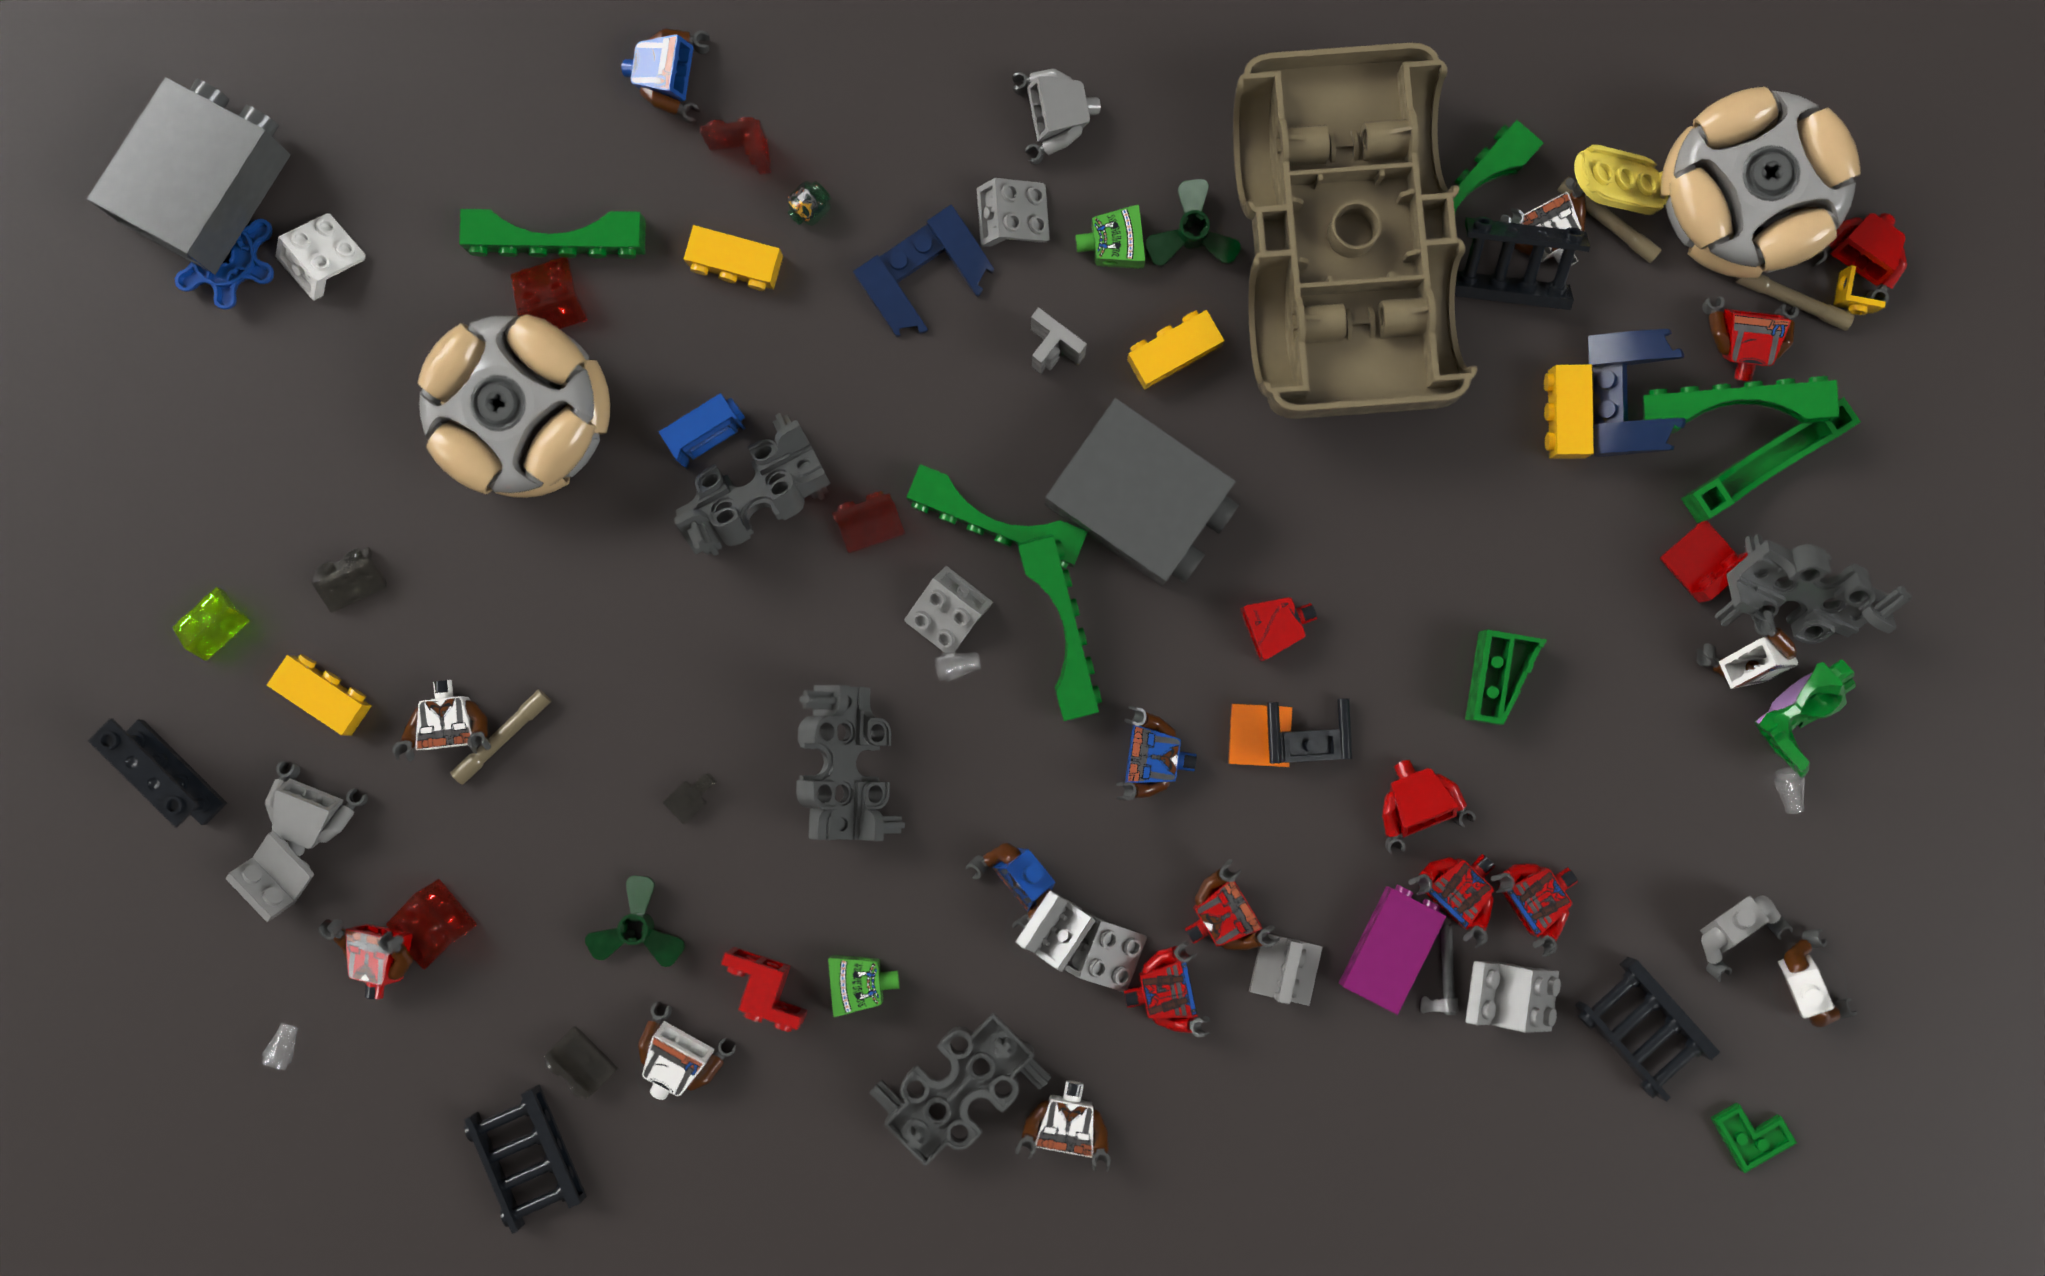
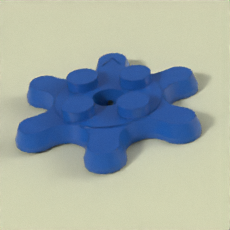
[175,219,274,310]

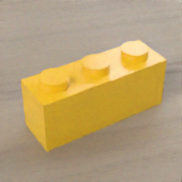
[683,225,783,291]
[1127,310,1225,390]
[1544,365,1594,459]
[267,654,372,736]

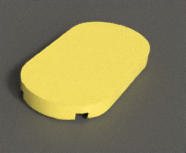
[1574,145,1669,215]

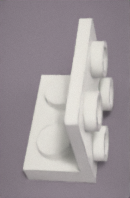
[275,213,366,301]

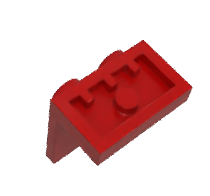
[1660,520,1748,603]

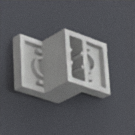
[1466,961,1561,1032]

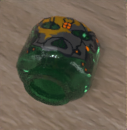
[787,181,832,226]

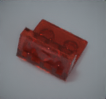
[700,117,771,174]
[511,257,587,329]
[832,491,905,554]
[386,879,477,970]

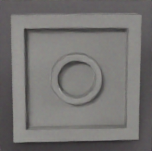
[1031,307,1087,374]
[1016,890,1096,972]
[1249,933,1323,1006]

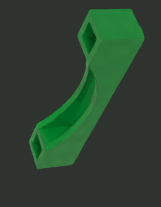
[1453,120,1544,213]
[459,209,646,259]
[1642,376,1839,433]
[1681,397,1861,523]
[906,464,1088,569]
[1017,534,1102,721]

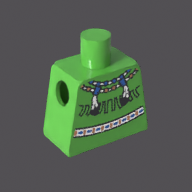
[1075,205,1145,268]
[828,955,900,1017]

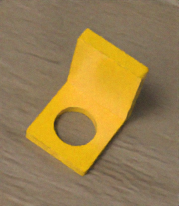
[1833,265,1886,315]

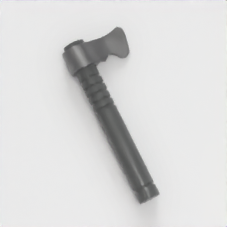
[1420,918,1458,1015]

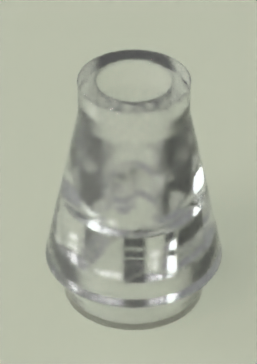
[935,652,981,682]
[1773,767,1805,814]
[261,1022,299,1071]

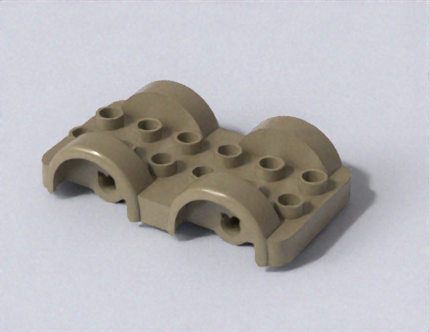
[1233,43,1477,419]

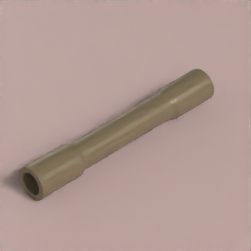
[1557,176,1662,264]
[1735,274,1855,331]
[450,689,551,785]

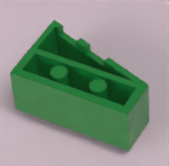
[1465,630,1547,725]

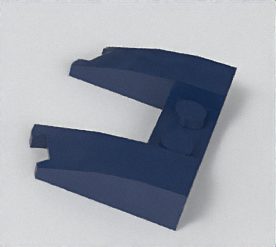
[853,204,994,337]
[1588,329,1686,457]

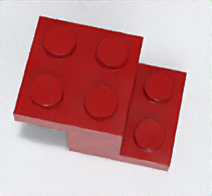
[721,947,808,1032]

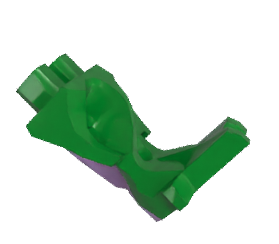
[1754,659,1856,778]

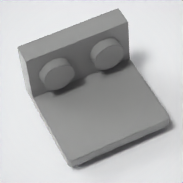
[977,178,1049,247]
[904,566,993,656]
[225,831,314,923]
[1064,912,1147,992]

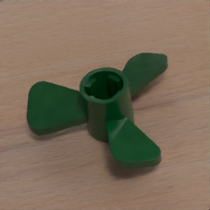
[1145,179,1241,267]
[585,875,685,967]

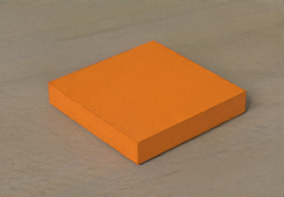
[1228,704,1292,767]

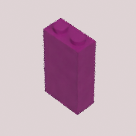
[1338,885,1447,1015]

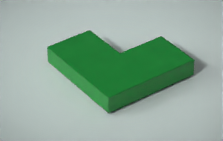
[1710,1103,1797,1173]

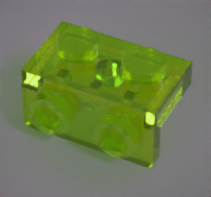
[172,586,249,660]

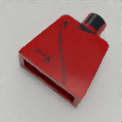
[1240,597,1317,662]

